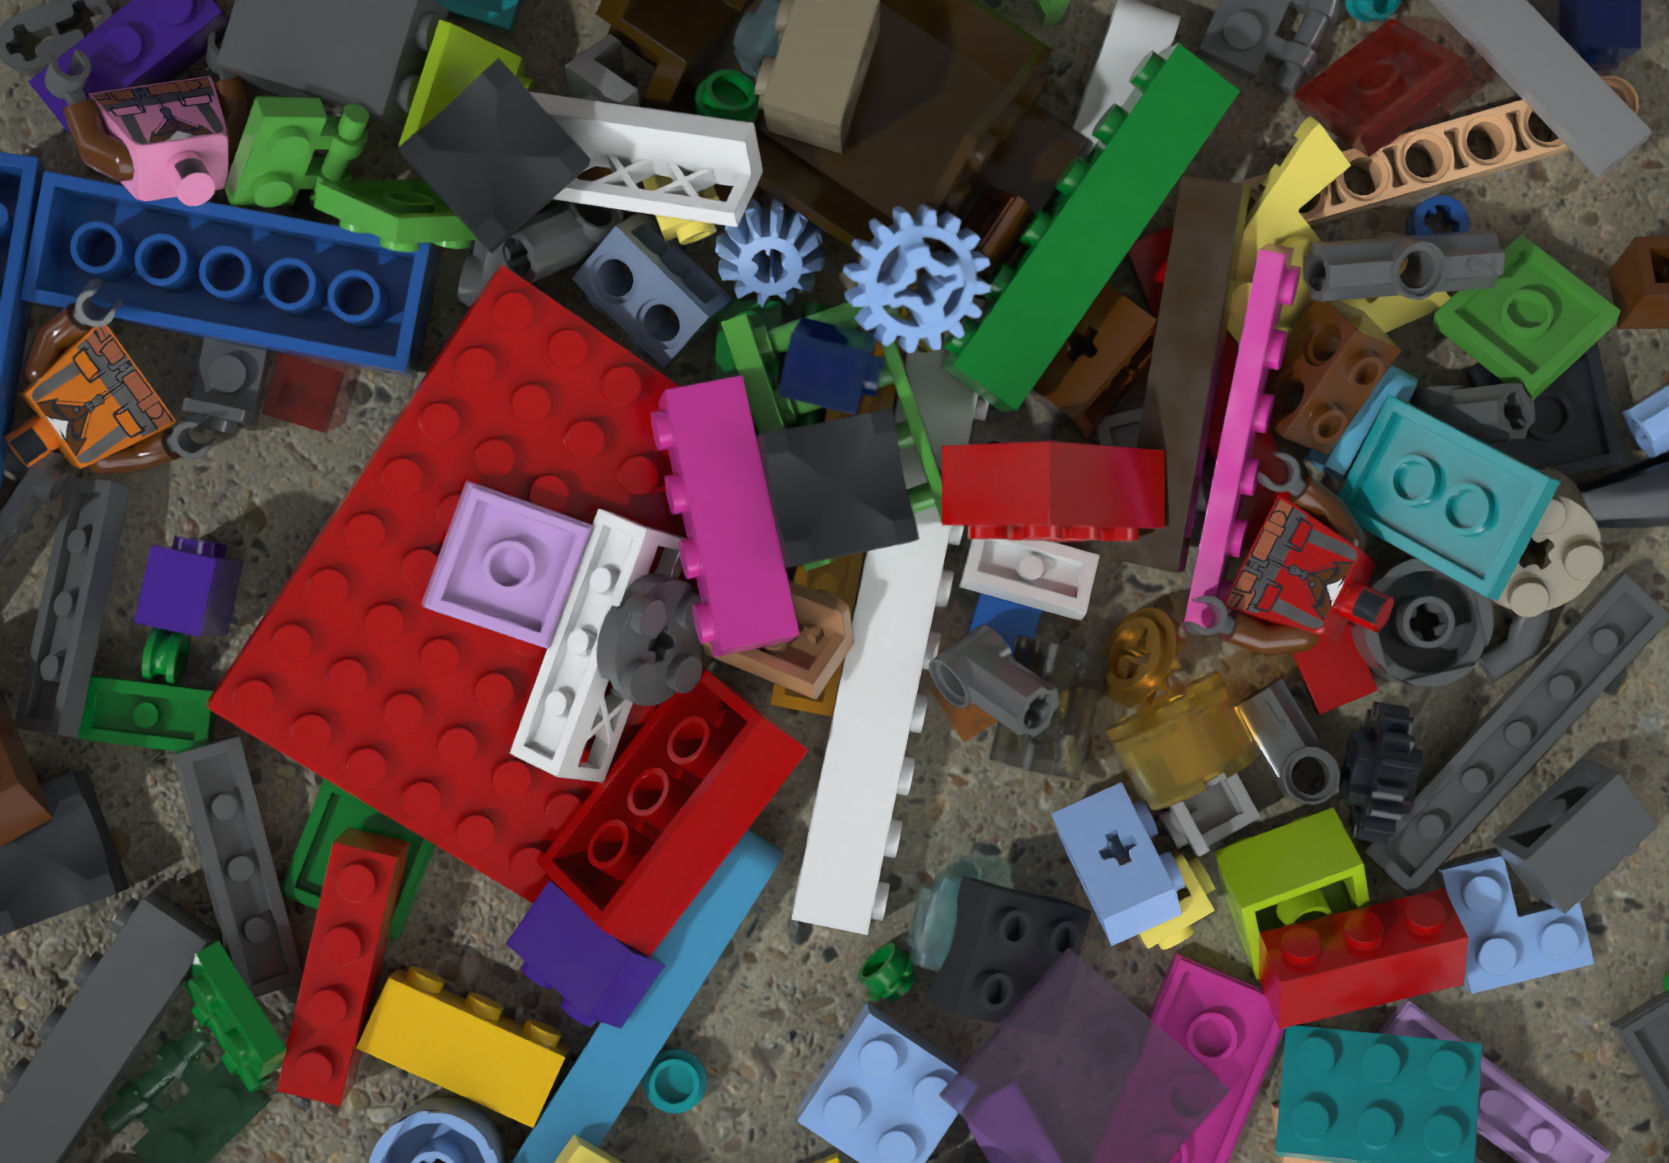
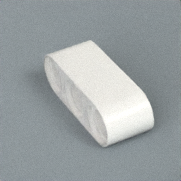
[1072,0,1181,160]

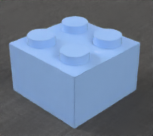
[797,1001,977,1163]

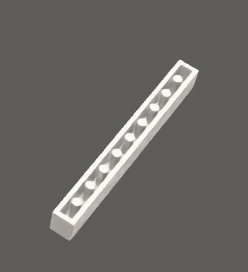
[792,293,989,935]

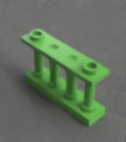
[721,302,942,571]

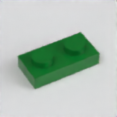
[78,675,216,751]

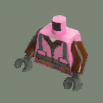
[45,31,250,206]

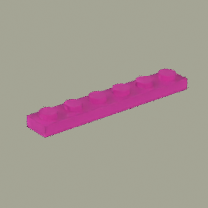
[1183,243,1301,631]

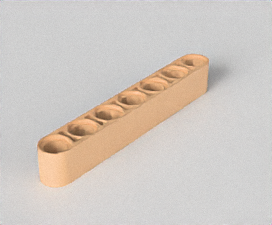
[1235,75,1639,226]

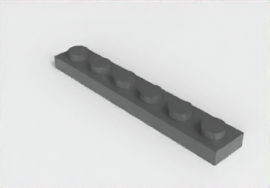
[1360,573,1669,895]

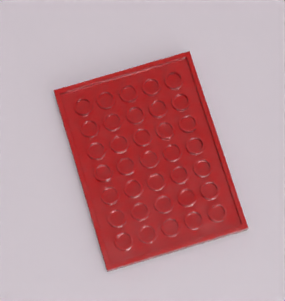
[206,264,705,904]

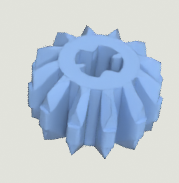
[715,197,825,309]

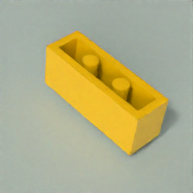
[356,966,571,1128]

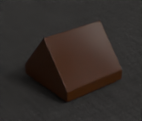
[958,186,1034,268]

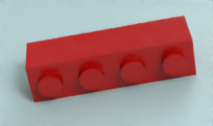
[277,827,410,1106]

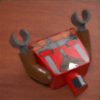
[1185,451,1394,656]

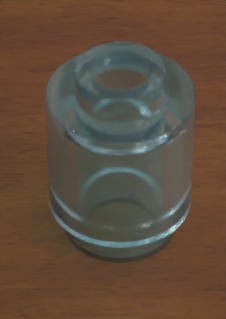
[906,874,962,971]

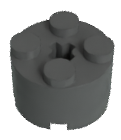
[1350,558,1494,687]

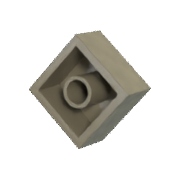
[755,0,880,154]

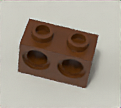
[1265,300,1402,455]

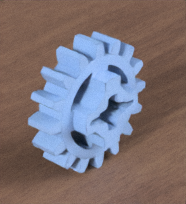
[843,204,991,353]

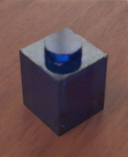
[1559,0,1641,71]
[778,317,885,415]

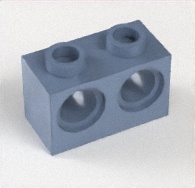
[572,212,733,369]

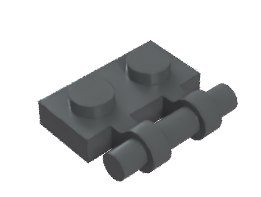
[1195,0,1344,96]

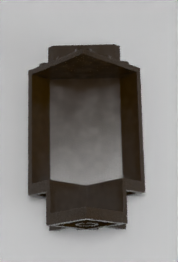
[596,0,1090,282]

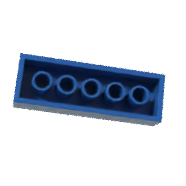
[20,171,441,378]

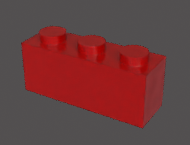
[1259,888,1468,1029]

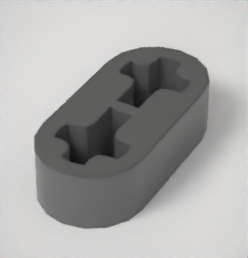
[0,0,117,77]

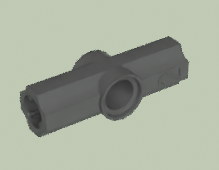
[1303,230,1505,301]

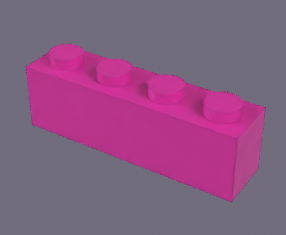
[651,376,800,657]

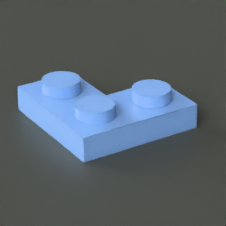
[1436,853,1595,994]

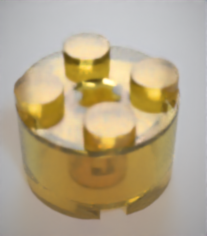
[1105,670,1261,810]

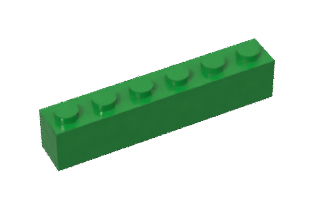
[940,43,1240,412]

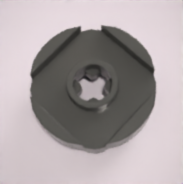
[597,573,703,706]

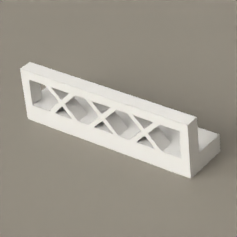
[529,92,763,227]
[510,508,687,782]

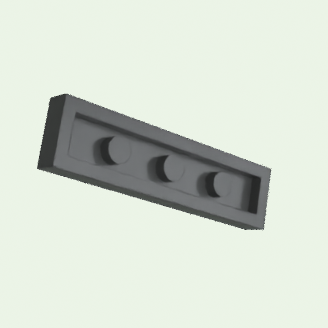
[14,477,131,738]
[172,735,303,998]

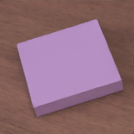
[421,480,593,649]

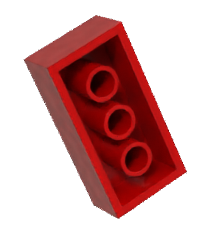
[537,665,809,957]

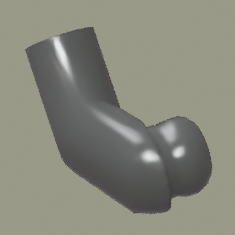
[1477,607,1550,682]

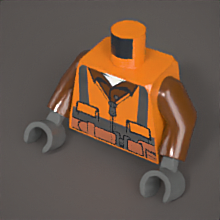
[4,279,216,474]

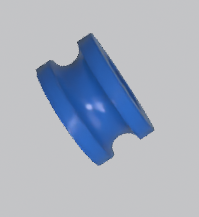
[1406,195,1469,236]

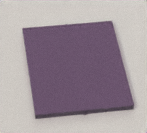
[939,948,1230,1163]

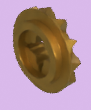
[1099,608,1187,709]

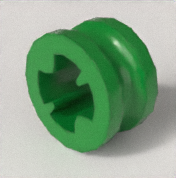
[142,627,191,685]

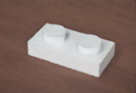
[959,539,1100,621]

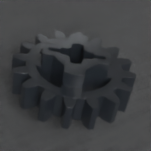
[1339,701,1423,844]

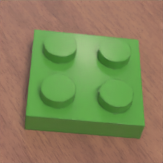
[314,179,478,252]
[1432,234,1621,400]

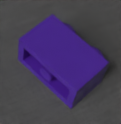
[134,535,244,637]
[506,881,666,1029]

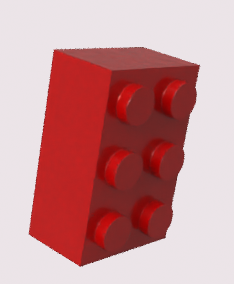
[941,441,1165,542]

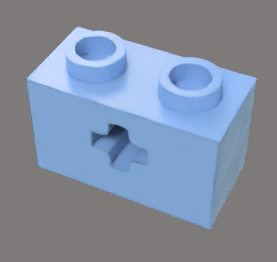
[1051,782,1185,946]

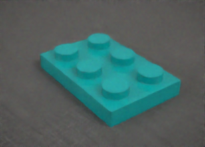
[1337,395,1561,600]
[1275,1025,1482,1163]

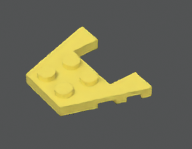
[1227,116,1450,345]

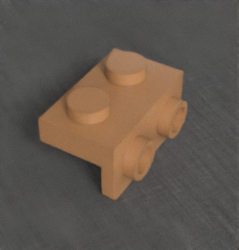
[703,580,854,700]

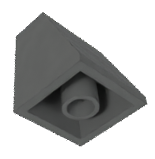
[216,0,449,130]

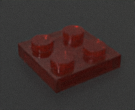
[1292,18,1472,157]

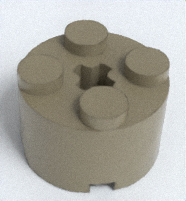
[1490,467,1604,617]

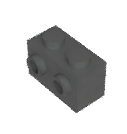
[1492,756,1657,914]

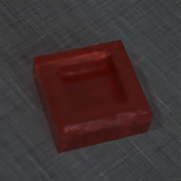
[261,353,345,434]

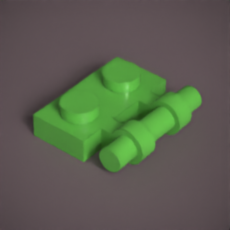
[224,97,369,208]

